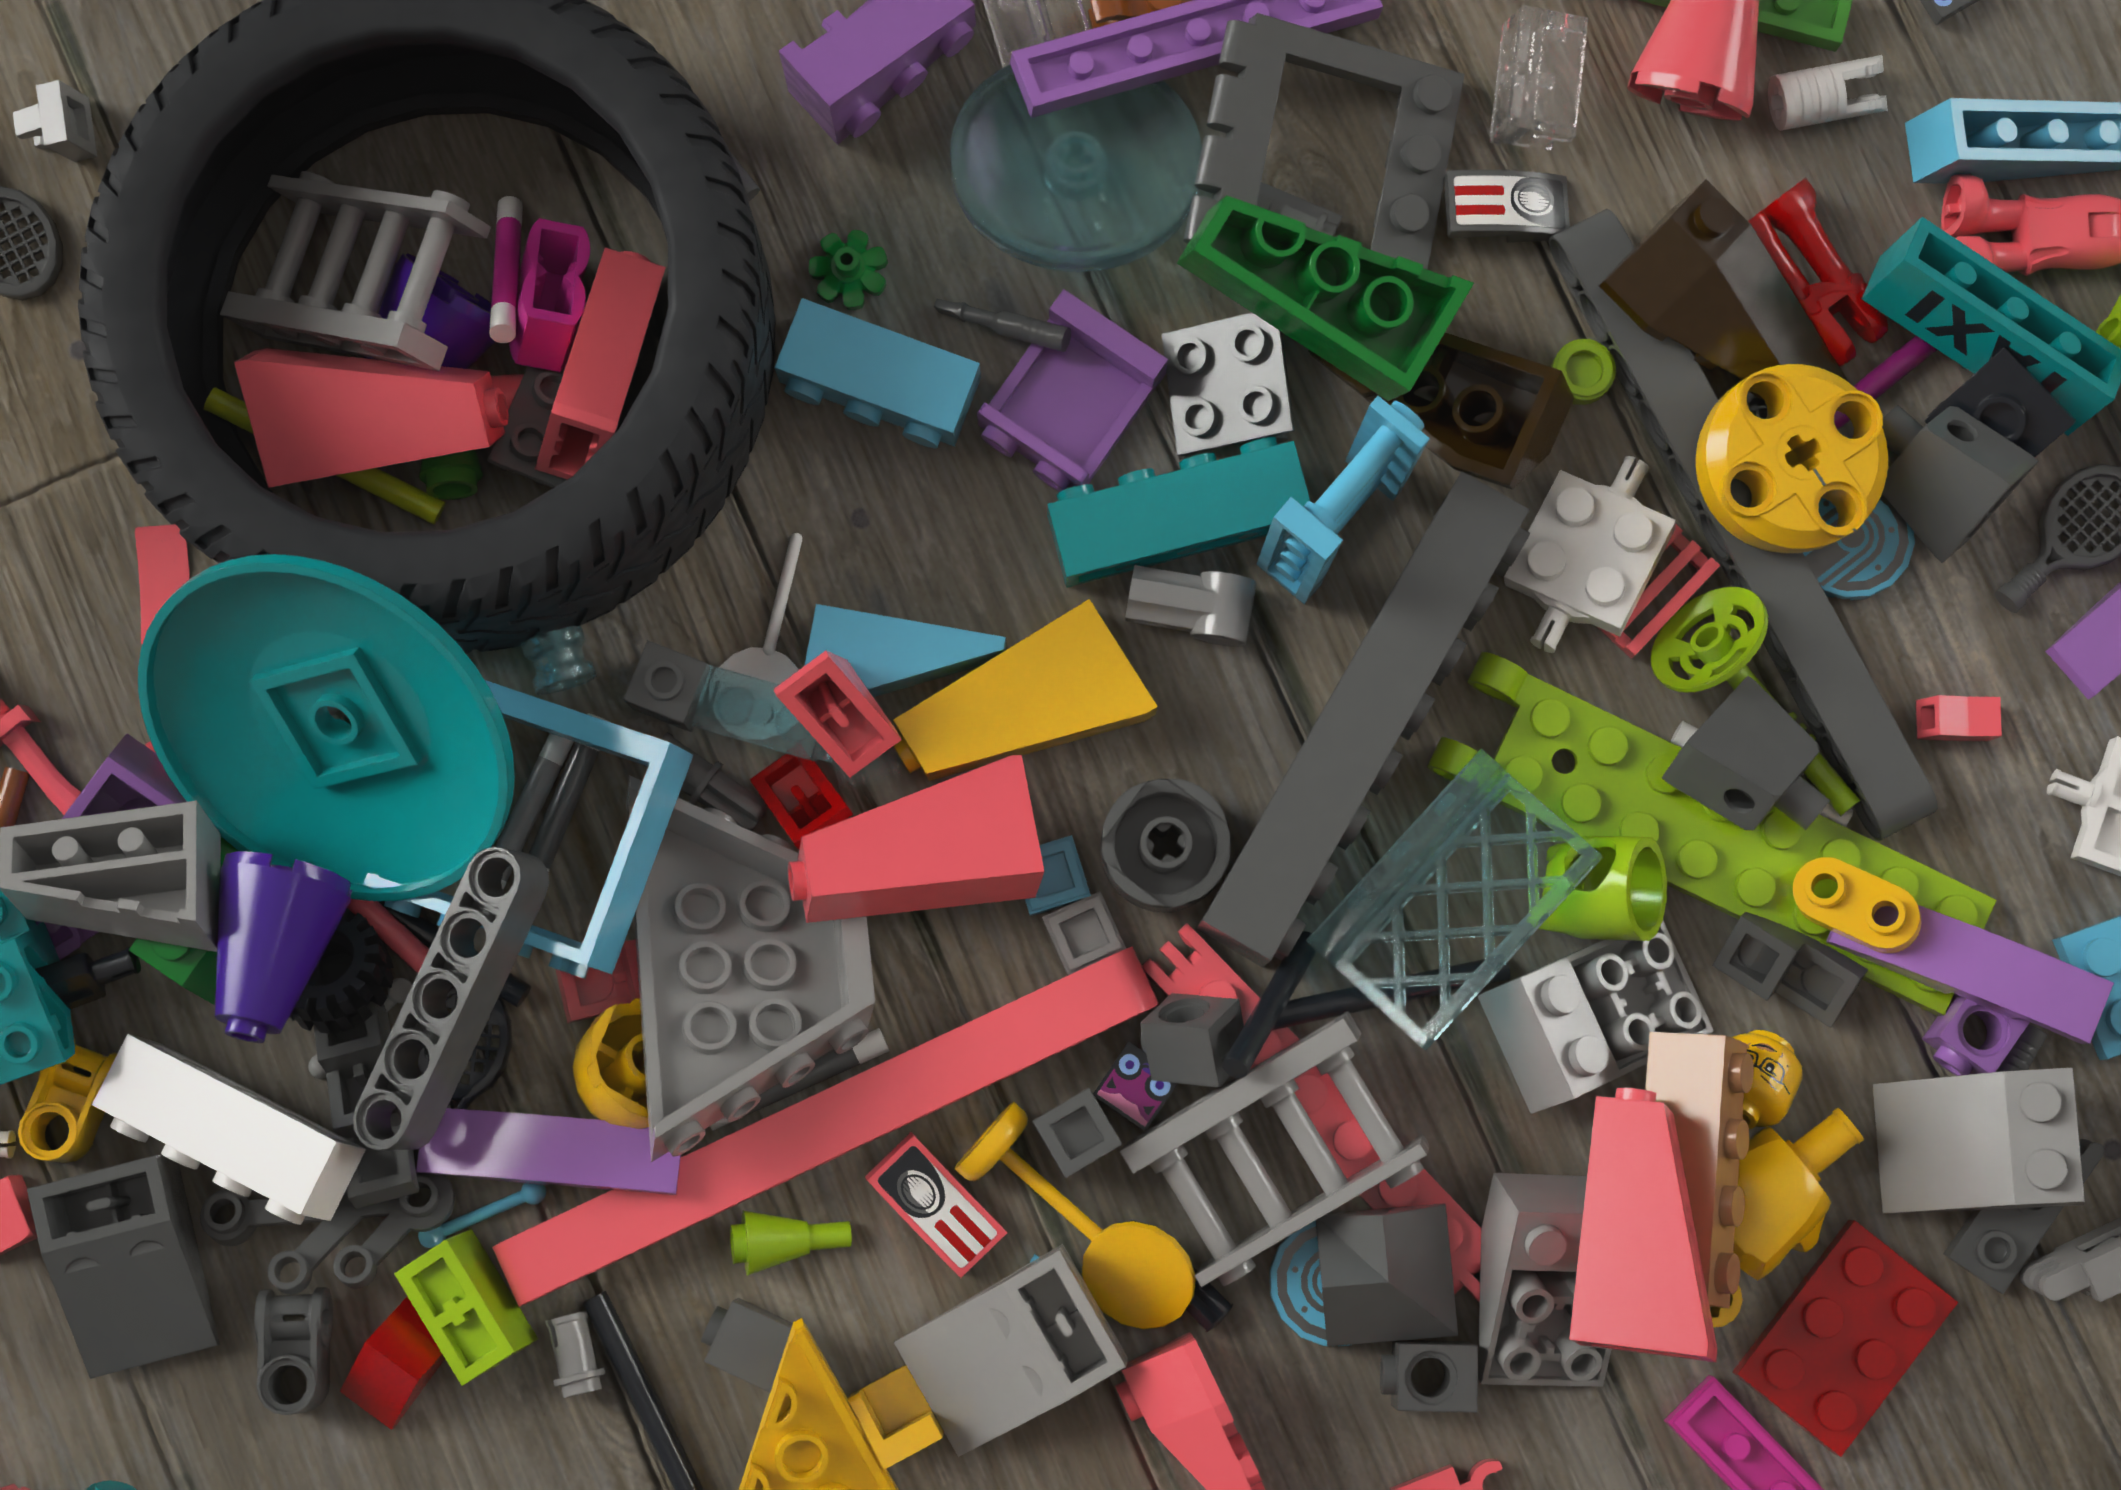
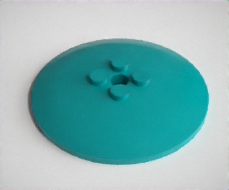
[138,554,515,901]

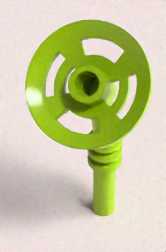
[1651,587,1861,817]

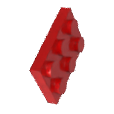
[1732,1220,1958,1457]

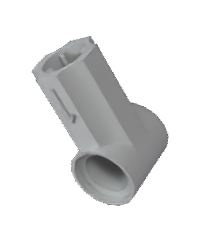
[1125,565,1257,646]

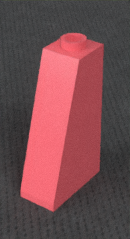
[535,247,666,480]
[234,348,509,488]
[788,755,1045,923]
[1569,1088,1717,1362]

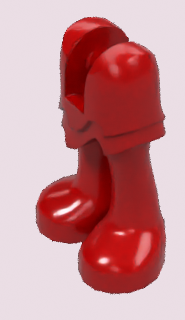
[1748,177,1889,367]

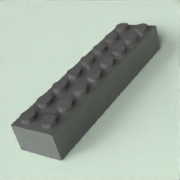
[1196,471,1530,967]

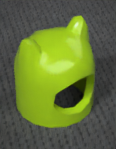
[1526,836,1667,941]

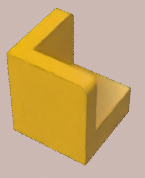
[847,1365,944,1470]

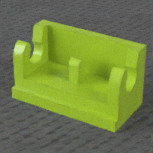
[394,1229,538,1386]

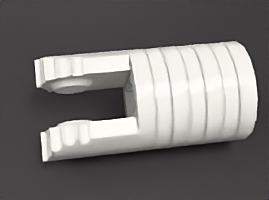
[1768,55,1888,131]

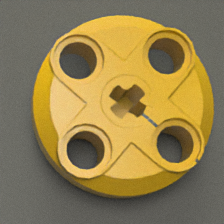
[1696,364,1888,553]

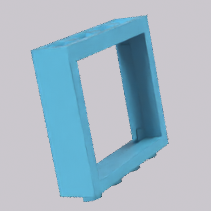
[363,680,694,979]

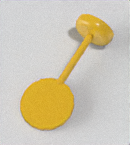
[954,1101,1196,1329]

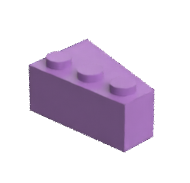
[779,0,976,145]

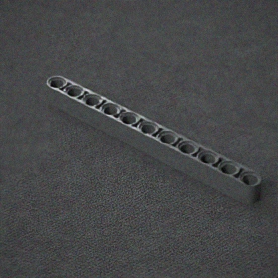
[1549,208,1937,841]

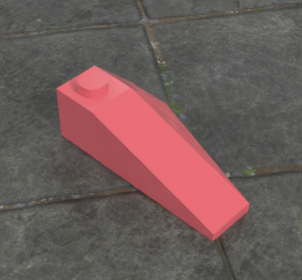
[1115,1332,1265,1490]

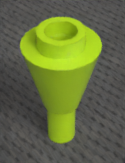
[730,1210,852,1276]

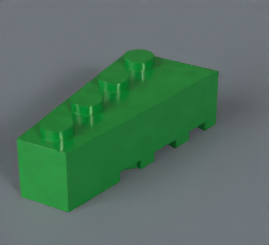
[1177,195,1474,401]

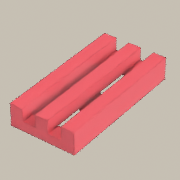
[1596,525,1721,659]

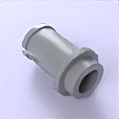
[545,1311,605,1398]

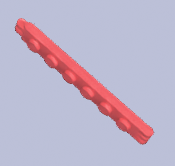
[1142,923,1481,1303]

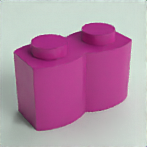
[509,218,590,372]

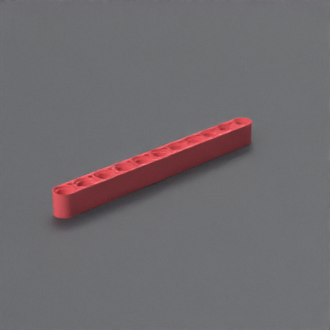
[492,946,1160,1307]

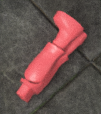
[1941,174,2121,276]

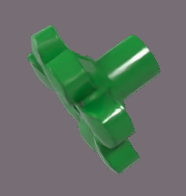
[809,230,888,310]

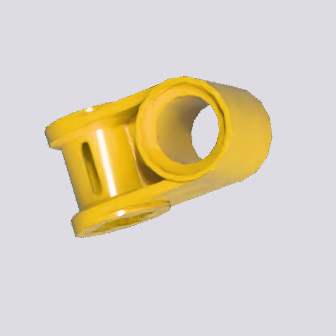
[18,1038,118,1163]

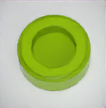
[1551,339,1616,405]

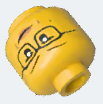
[1732,1030,1803,1129]

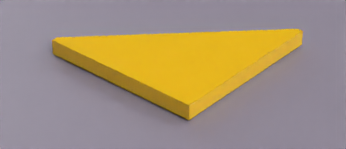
[739,1318,899,1490]

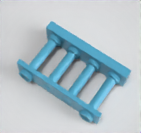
[1256,396,1430,604]

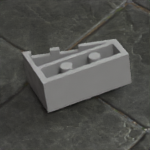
[0,800,221,952]

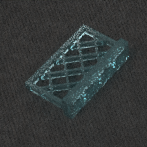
[1306,748,1603,1050]

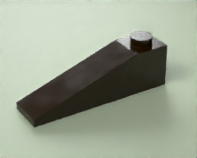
[1599,179,1849,401]
[1308,333,1574,490]

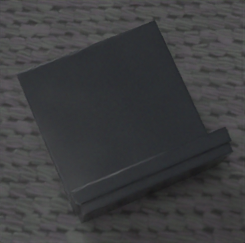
[1924,346,2077,457]

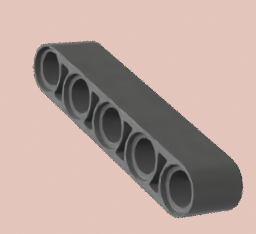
[353,847,549,1150]

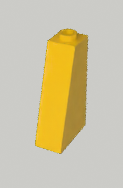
[893,599,1158,781]

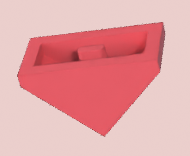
[773,650,902,778]

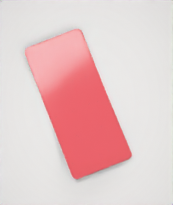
[135,524,190,644]

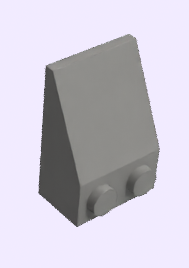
[1873,1068,2085,1214]

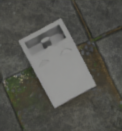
[1477,920,1714,1114]
[1478,1173,1612,1387]
[894,1244,1128,1457]

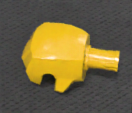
[1733,1107,1864,1281]

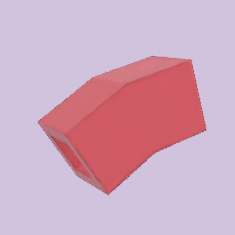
[1916,695,2002,741]

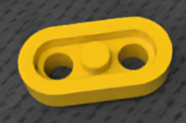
[1793,857,1921,953]

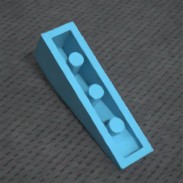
[1905,98,2121,183]

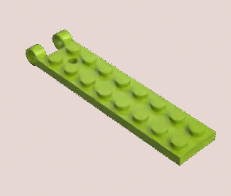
[1427,652,1997,1016]

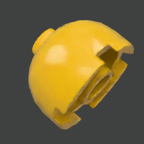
[573,998,649,1129]

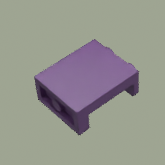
[977,289,1168,492]

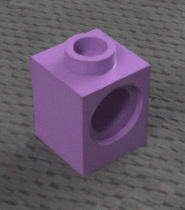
[1922,994,2030,1076]

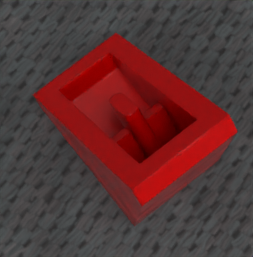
[749,743,854,850]
[339,1296,445,1430]

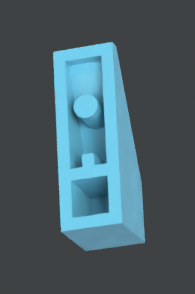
[804,604,1006,697]

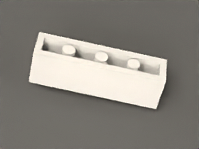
[92,1034,366,1225]

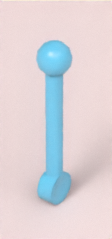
[418,1183,546,1248]

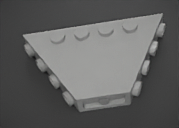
[626,775,875,1162]

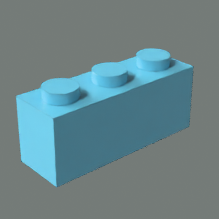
[774,298,981,448]

